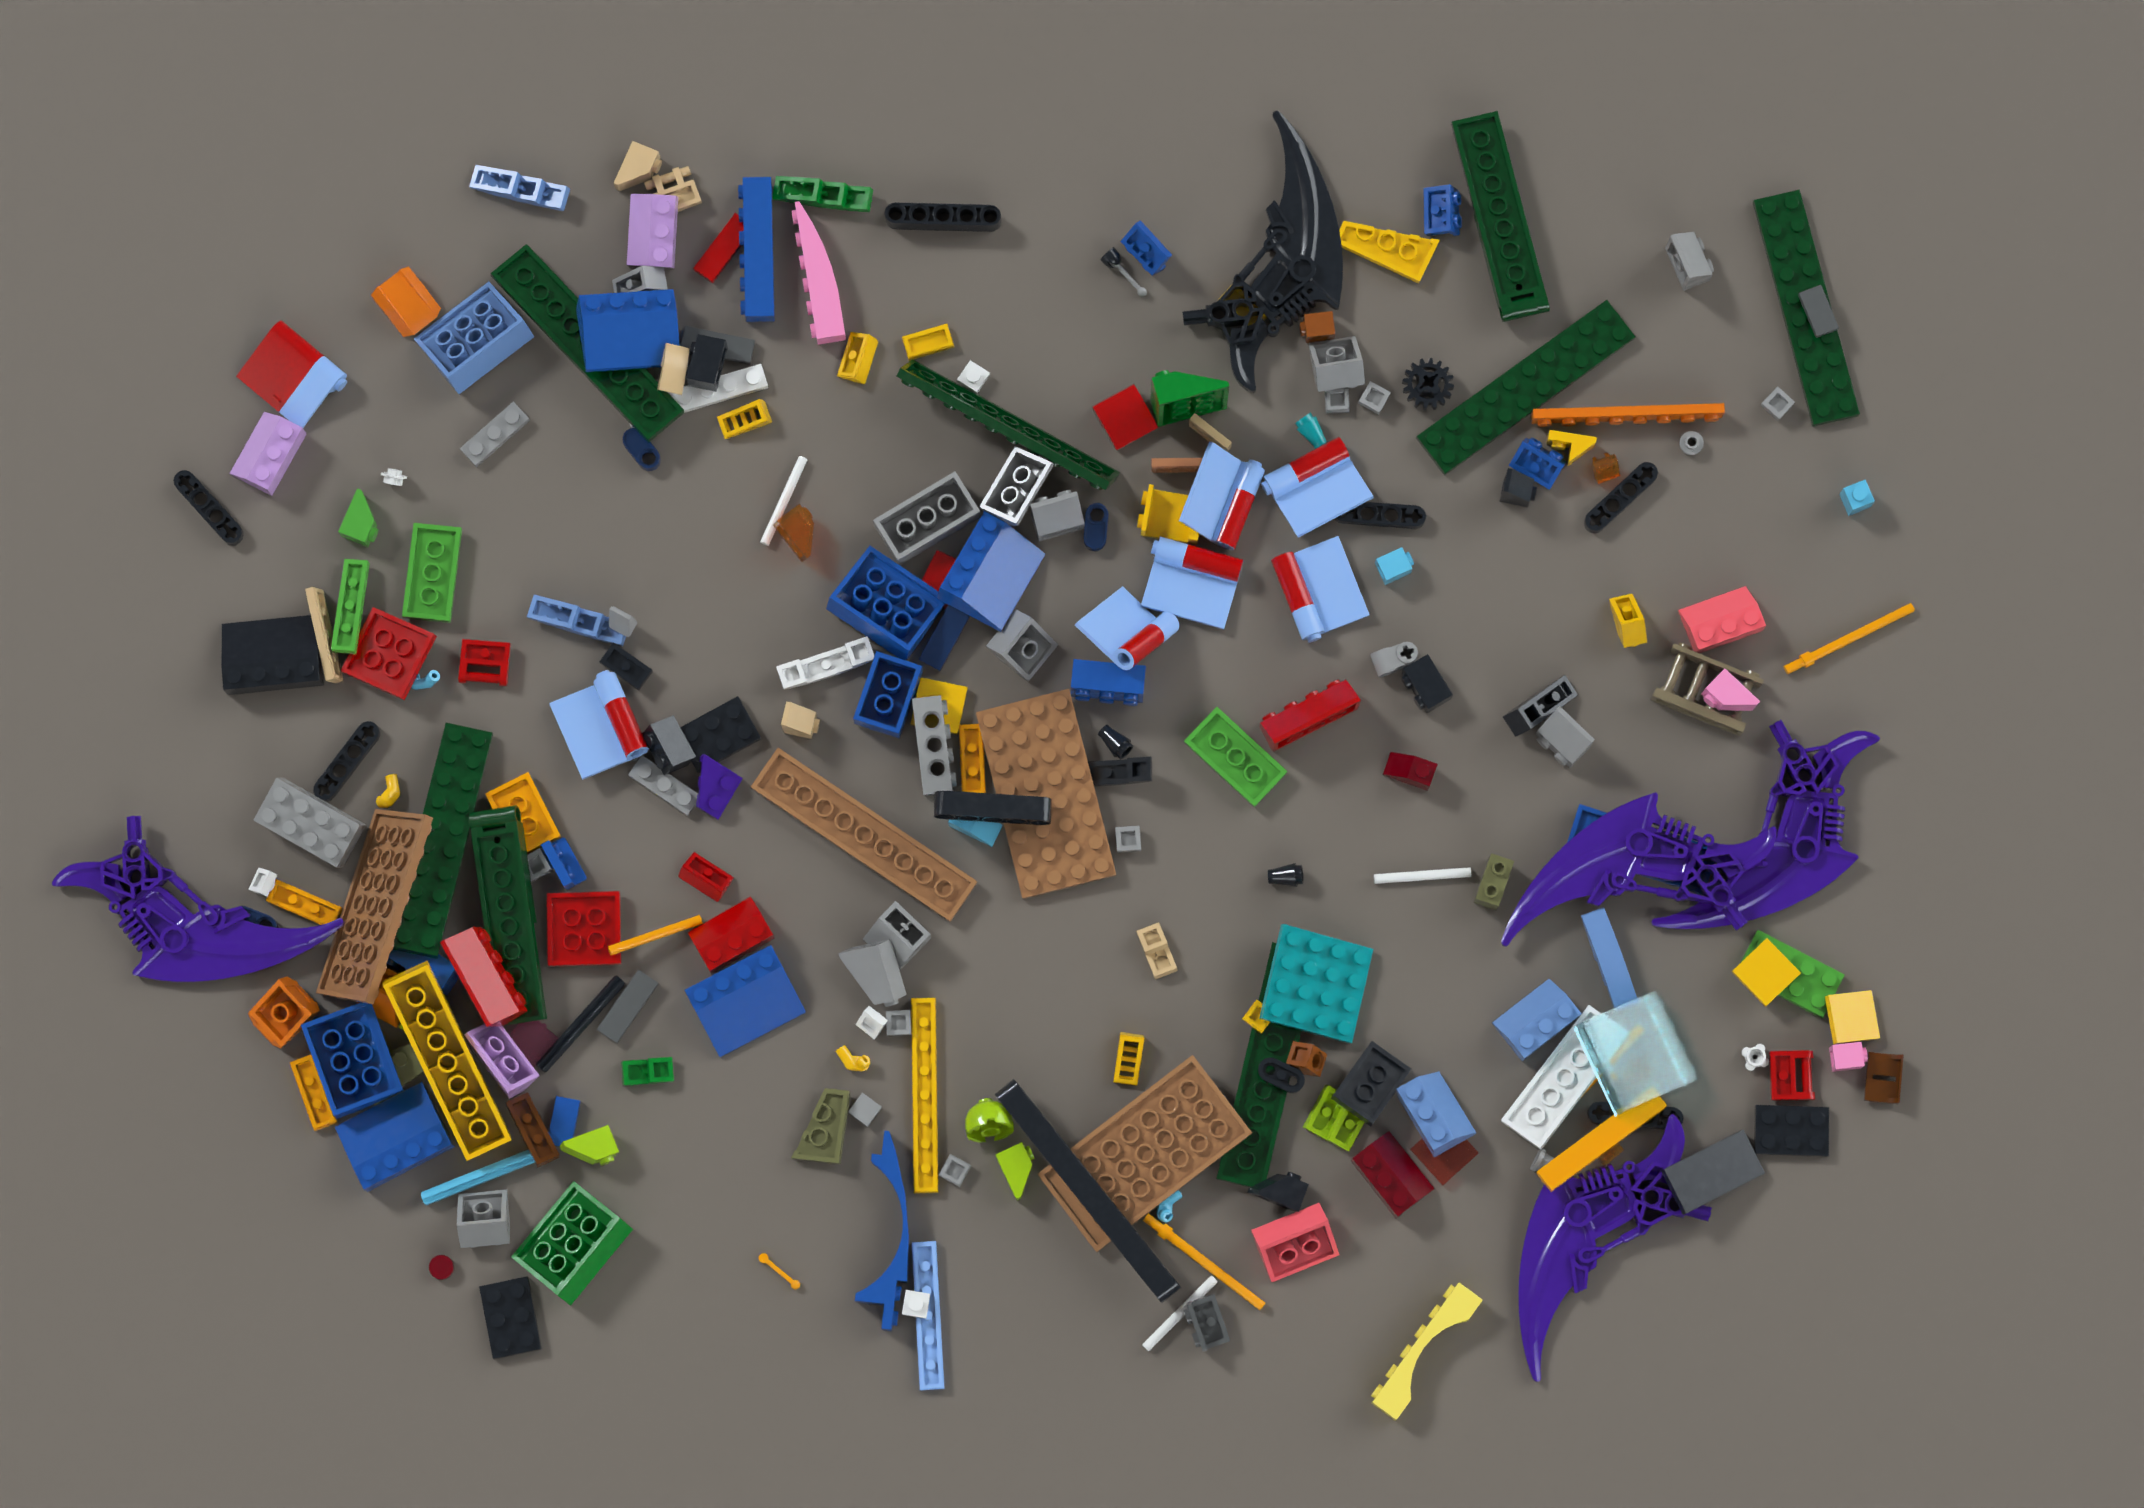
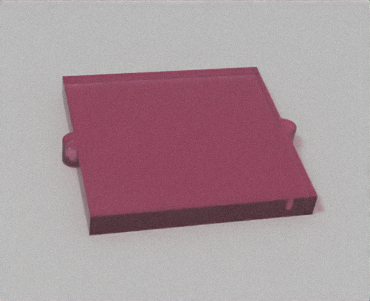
[509,1021,558,1067]

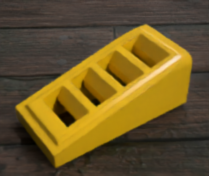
[717,399,772,439]
[1113,1032,1144,1086]

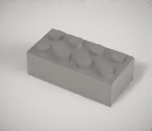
[873,471,981,565]
[254,778,366,868]

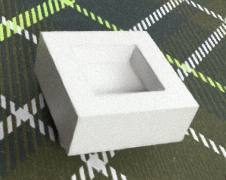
[957,360,990,394]
[249,868,277,896]
[855,1006,888,1040]
[902,1290,930,1319]

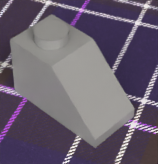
[612,265,668,293]

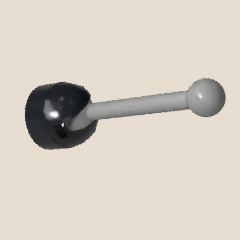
[1100,247,1147,297]

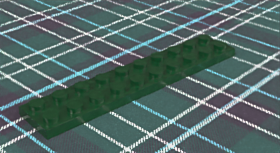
[1753,189,1860,427]
[491,244,684,443]
[1416,300,1636,476]
[896,359,1120,490]
[393,722,493,959]
[1216,942,1302,1187]

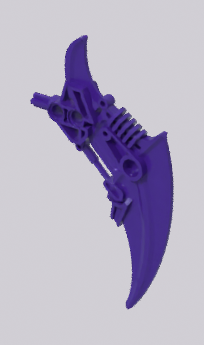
[1651,720,1880,929]
[1501,792,1777,947]
[52,816,345,982]
[1518,1114,1712,1382]

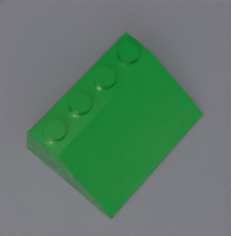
[1150,370,1229,427]
[511,1181,633,1306]

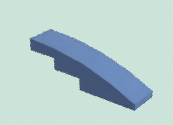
[469,165,570,211]
[527,595,626,647]
[1581,907,1639,1011]

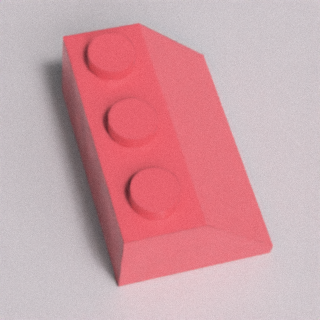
[1678,586,1766,654]
[1251,1203,1339,1282]

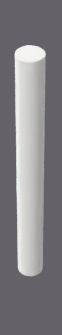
[760,456,807,546]
[1374,867,1471,884]
[1142,1275,1218,1352]

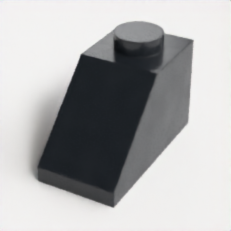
[1499,468,1537,507]
[1247,1172,1309,1212]

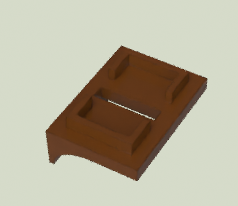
[1864,1052,1904,1104]

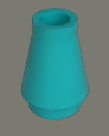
[1295,412,1327,449]

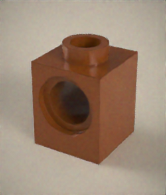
[1299,311,1335,343]
[1286,1041,1327,1077]

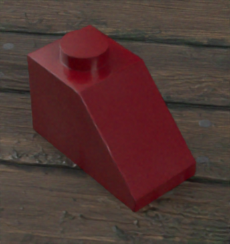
[1382,752,1438,791]

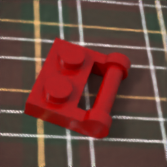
[458,639,511,686]
[1769,1050,1815,1101]

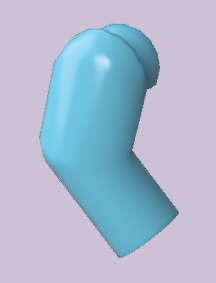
[411,670,440,690]
[1156,1190,1183,1223]

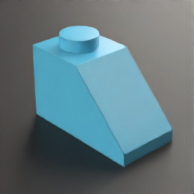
[948,820,1003,847]

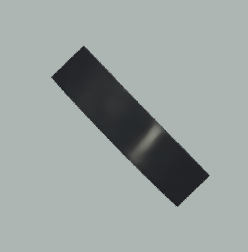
[1088,756,1152,786]

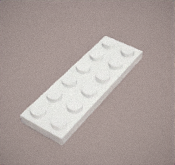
[1501,1005,1629,1150]

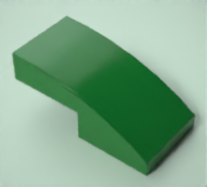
[621,1057,674,1086]

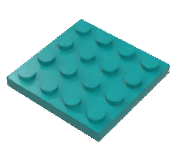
[1259,924,1373,1043]

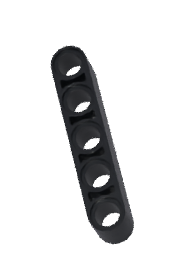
[885,202,1001,232]
[934,791,1052,825]

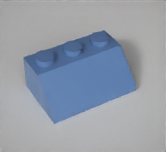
[1492,979,1582,1061]
[1396,1072,1476,1157]

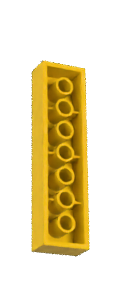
[383,960,511,1161]

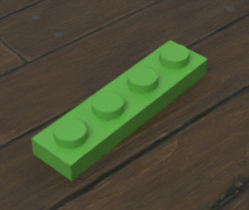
[331,559,370,654]

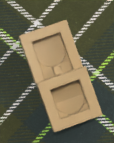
[657,343,689,395]
[1136,922,1178,980]

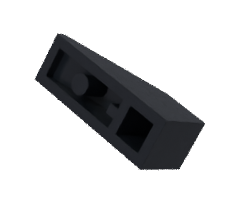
[1503,675,1578,737]

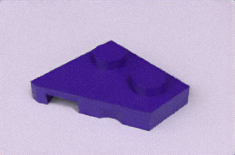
[696,754,743,820]

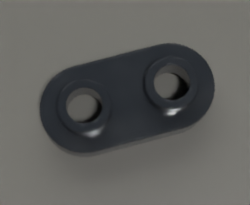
[1258,1057,1305,1093]

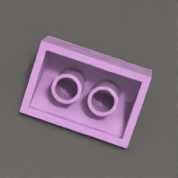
[627,194,678,268]
[229,412,306,496]
[464,1024,540,1099]

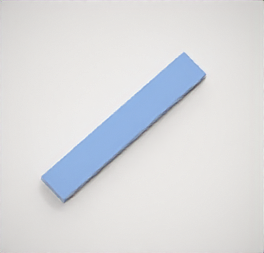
[912,1241,945,1391]

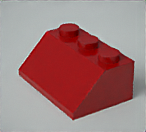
[687,896,775,975]

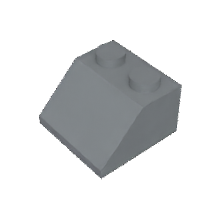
[1665,232,1714,291]
[1308,336,1365,392]
[986,609,1058,682]
[1535,706,1595,768]
[457,1189,510,1248]

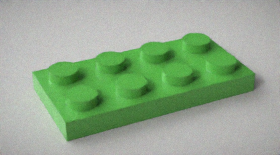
[402,523,462,623]
[1184,707,1288,808]
[1740,930,1845,1018]

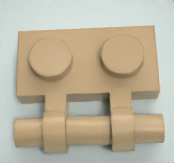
[644,166,702,212]

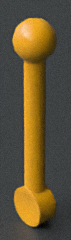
[759,1253,800,1290]

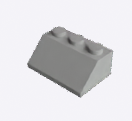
[979,446,1054,527]

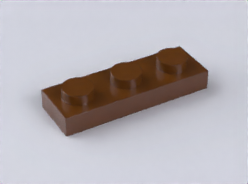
[506,1092,560,1168]

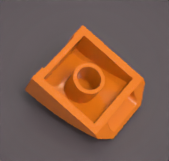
[371,266,441,337]
[248,976,320,1048]

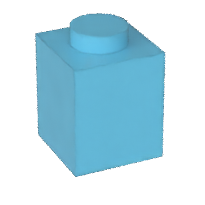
[1839,479,1875,516]
[1375,547,1414,585]

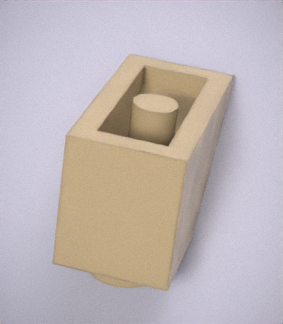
[614,141,662,191]
[781,701,820,739]

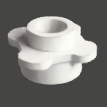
[381,468,407,486]
[1742,1044,1769,1071]

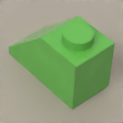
[338,488,378,547]

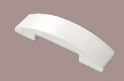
[776,636,874,690]

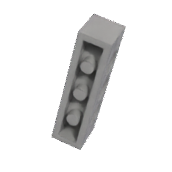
[912,695,957,796]

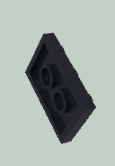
[680,696,761,773]
[1331,1041,1411,1127]
[1754,1105,1829,1157]
[479,1276,542,1359]

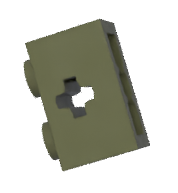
[1474,853,1514,911]

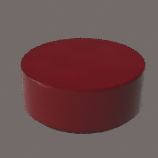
[429,1255,454,1280]

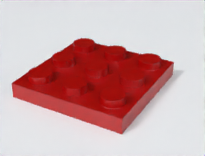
[340,607,437,700]
[547,891,622,967]

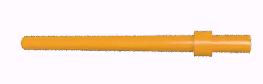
[1783,603,1915,675]
[1143,1213,1265,1310]

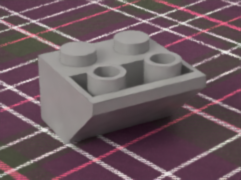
[1030,490,1085,541]
[863,901,931,970]

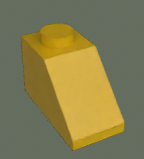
[1609,594,1647,648]

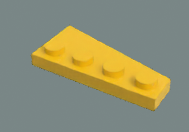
[1339,221,1440,284]

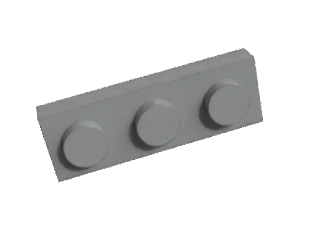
[460,401,530,468]
[628,755,698,816]

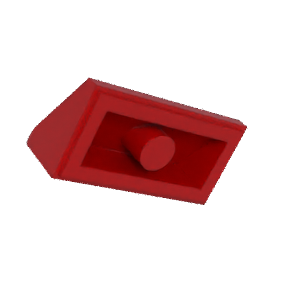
[678,852,734,902]

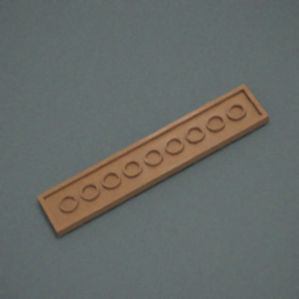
[751,748,978,922]

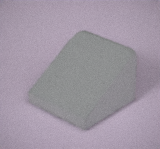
[609,606,637,637]

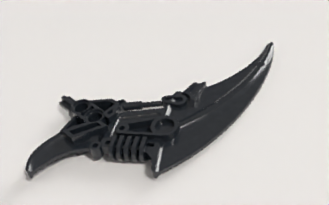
[1182,111,1343,393]

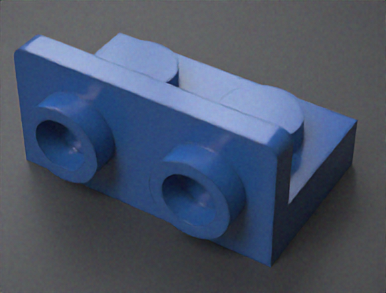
[1424,184,1462,236]
[1121,221,1172,276]
[1508,438,1567,490]
[541,837,587,891]

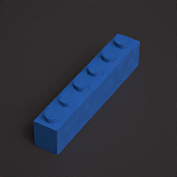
[738,177,775,322]

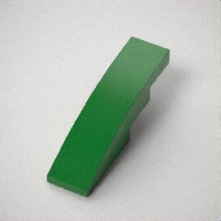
[772,176,873,212]

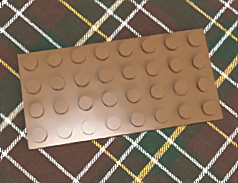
[976,689,1117,899]
[316,809,433,1004]
[1037,1055,1252,1252]

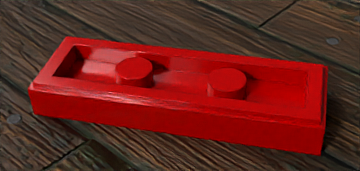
[693,213,744,284]

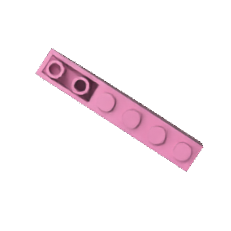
[792,202,846,345]

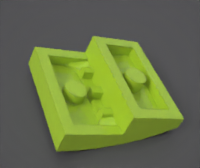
[1303,1085,1364,1152]

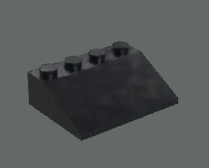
[221,615,324,695]

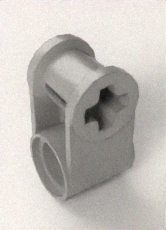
[1370,642,1418,678]

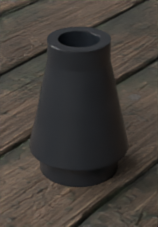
[1098,725,1133,760]
[1268,863,1304,887]

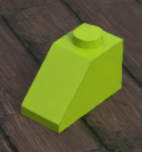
[559,1125,619,1166]
[995,1142,1035,1201]

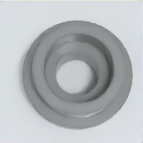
[1679,431,1704,455]

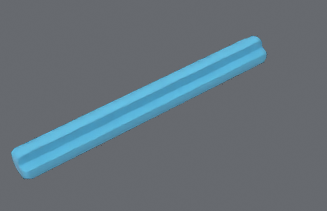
[421,1150,535,1205]

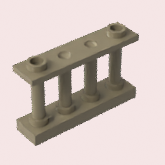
[1651,643,1764,736]

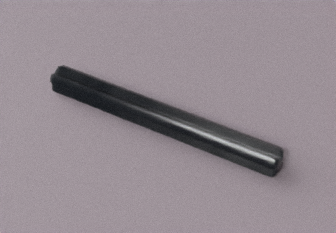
[536,976,625,1072]

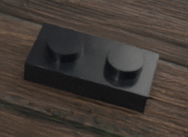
[599,642,653,690]

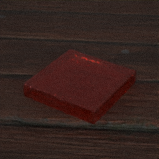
[1410,1139,1479,1186]

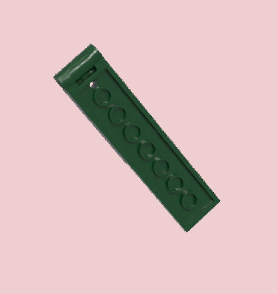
[1451,111,1550,322]
[469,805,547,1026]

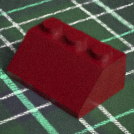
[1351,1131,1434,1219]

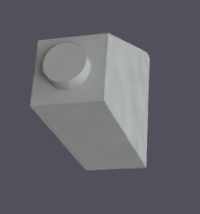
[838,939,907,1007]

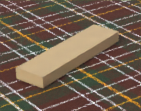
[305,587,343,684]

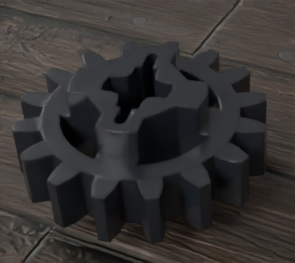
[1402,358,1454,411]

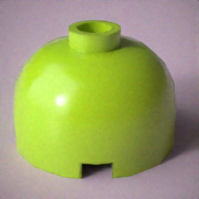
[965,1098,1014,1142]

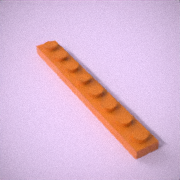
[1531,403,1725,427]

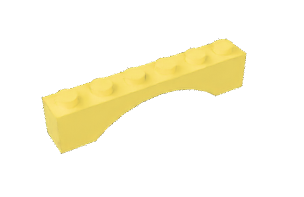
[1371,1283,1483,1421]

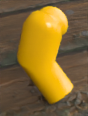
[376,774,400,808]
[835,1045,870,1072]

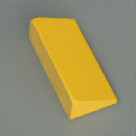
[837,332,878,384]

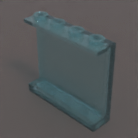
[1573,991,1697,1116]

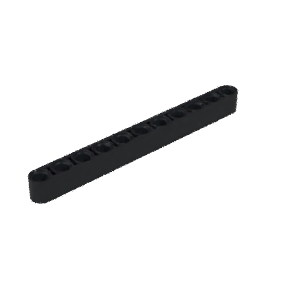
[995,1079,1181,1303]

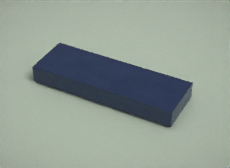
[919,605,970,671]

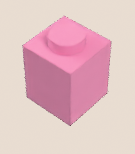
[1829,1042,1868,1072]

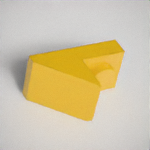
[1546,430,1597,466]

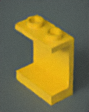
[1137,484,1199,545]

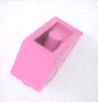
[1701,669,1760,711]

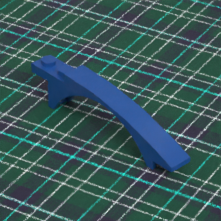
[855,1131,909,1331]

